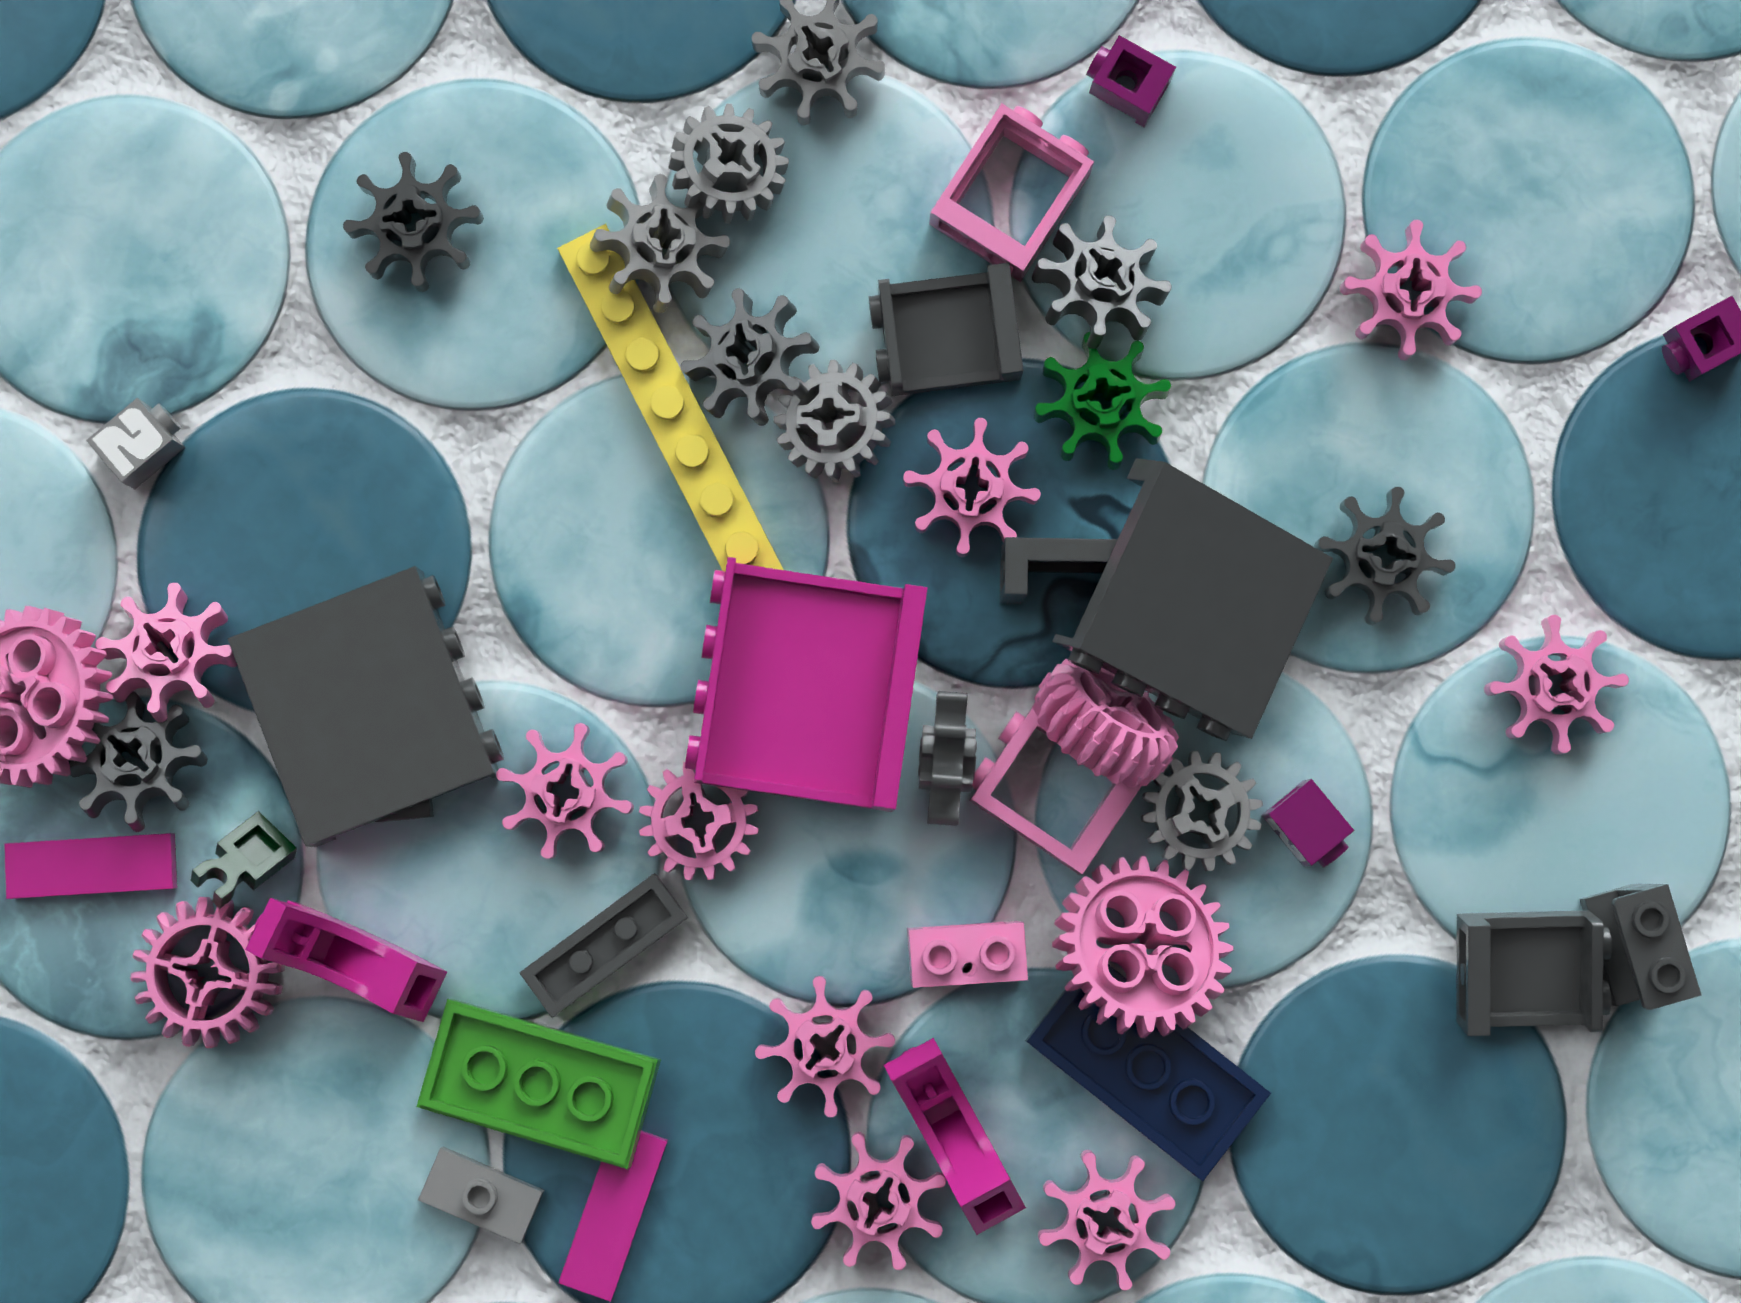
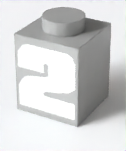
[86,398,185,489]

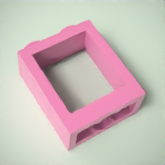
[929,103,1094,282]
[969,708,1142,875]
[907,921,1028,988]

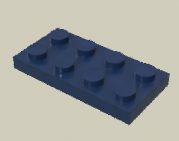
[1025,964,1271,1182]

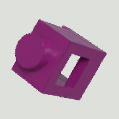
[1086,35,1176,127]
[1662,296,1741,382]

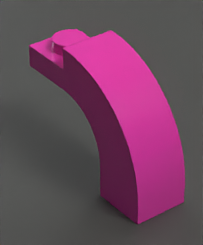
[245,898,447,1022]
[884,1038,1026,1235]

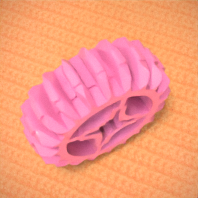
[1032,659,1179,788]
[130,897,285,1048]

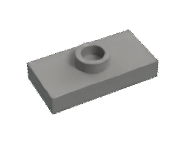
[418,1147,545,1244]

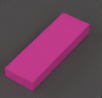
[4,833,177,899]
[558,1130,668,1302]

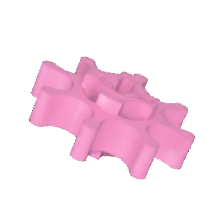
[1340,220,1482,360]
[903,418,1041,557]
[95,583,237,722]
[1484,615,1629,754]
[496,723,634,859]
[755,975,895,1117]
[811,1131,946,1270]
[1038,1150,1176,1291]

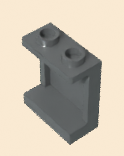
[868,263,1024,396]
[1000,537,1118,605]
[1580,884,1702,1010]
[1456,911,1612,1036]

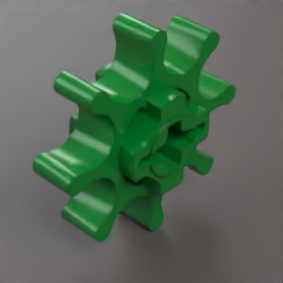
[1034,332,1171,470]

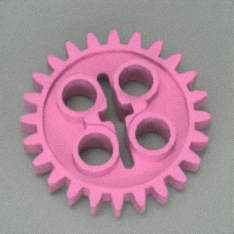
[0,606,113,788]
[1052,856,1234,1038]

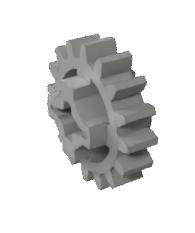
[668,104,789,224]
[774,360,895,482]
[1141,751,1263,871]

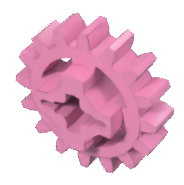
[639,762,759,880]

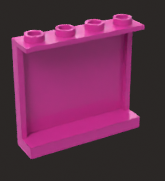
[685,557,928,812]

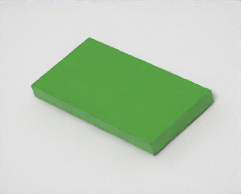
[416,999,661,1169]

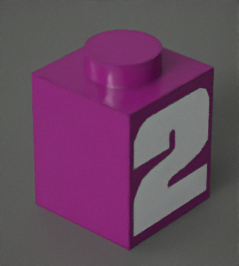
[1261,779,1355,868]

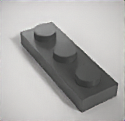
[519,873,688,1018]

